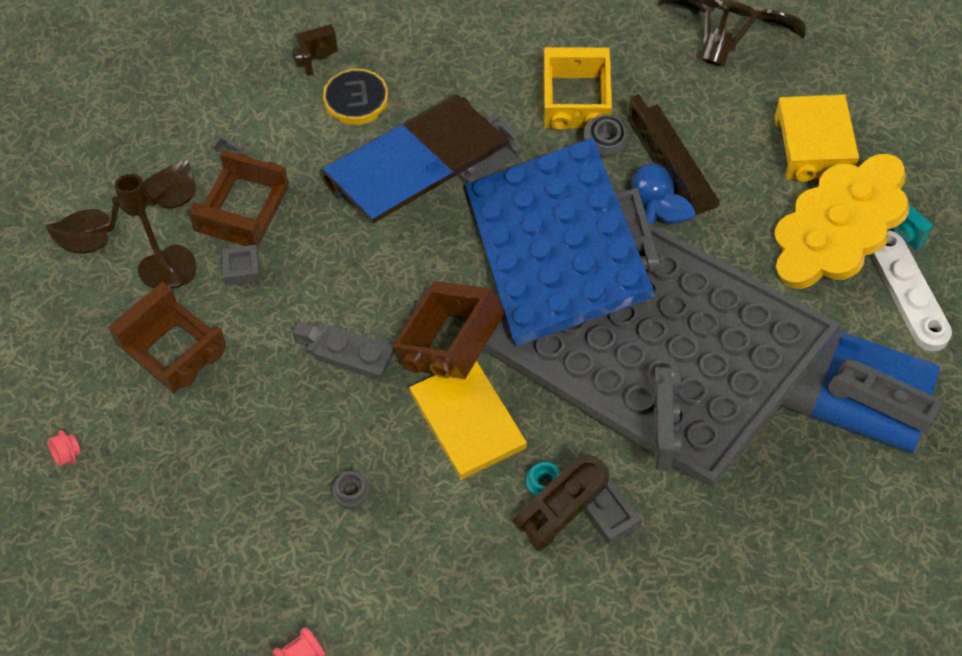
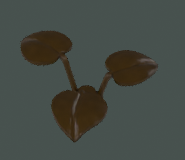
[658,0,806,67]
[46,159,197,289]

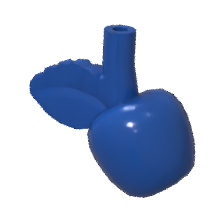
[631,164,696,225]

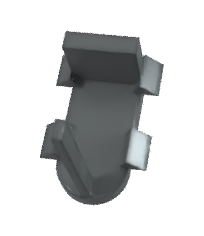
[211,133,242,154]

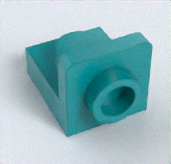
[888,204,934,250]

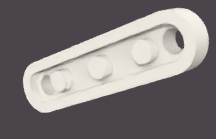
[870,231,952,351]

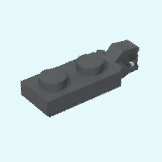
[292,321,395,381]
[654,367,682,471]

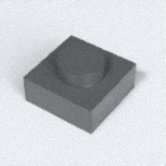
[222,245,261,285]

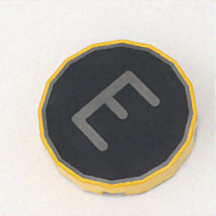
[323,69,388,125]

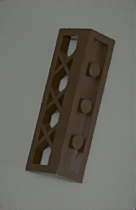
[628,94,720,216]

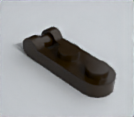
[513,455,610,552]

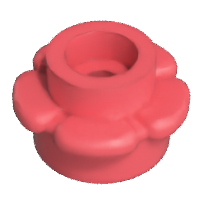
[48,430,80,466]

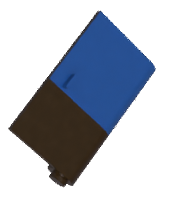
[320,94,509,224]

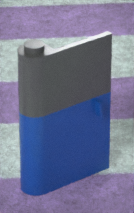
[781,331,940,454]

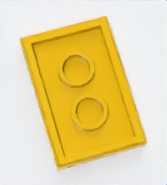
[409,361,527,480]

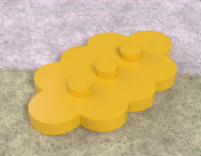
[774,154,909,289]

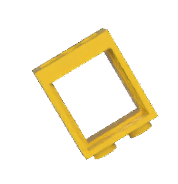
[544,47,612,130]

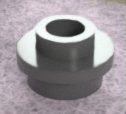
[332,471,370,509]

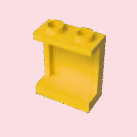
[775,95,859,182]

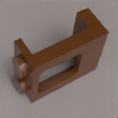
[189,150,289,248]
[108,282,227,394]

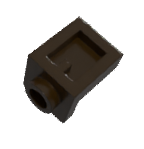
[292,24,338,76]

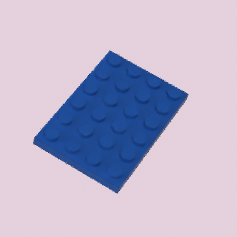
[465,138,655,346]

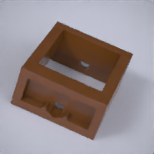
[392,281,505,380]

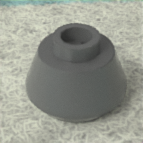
[584,114,630,158]

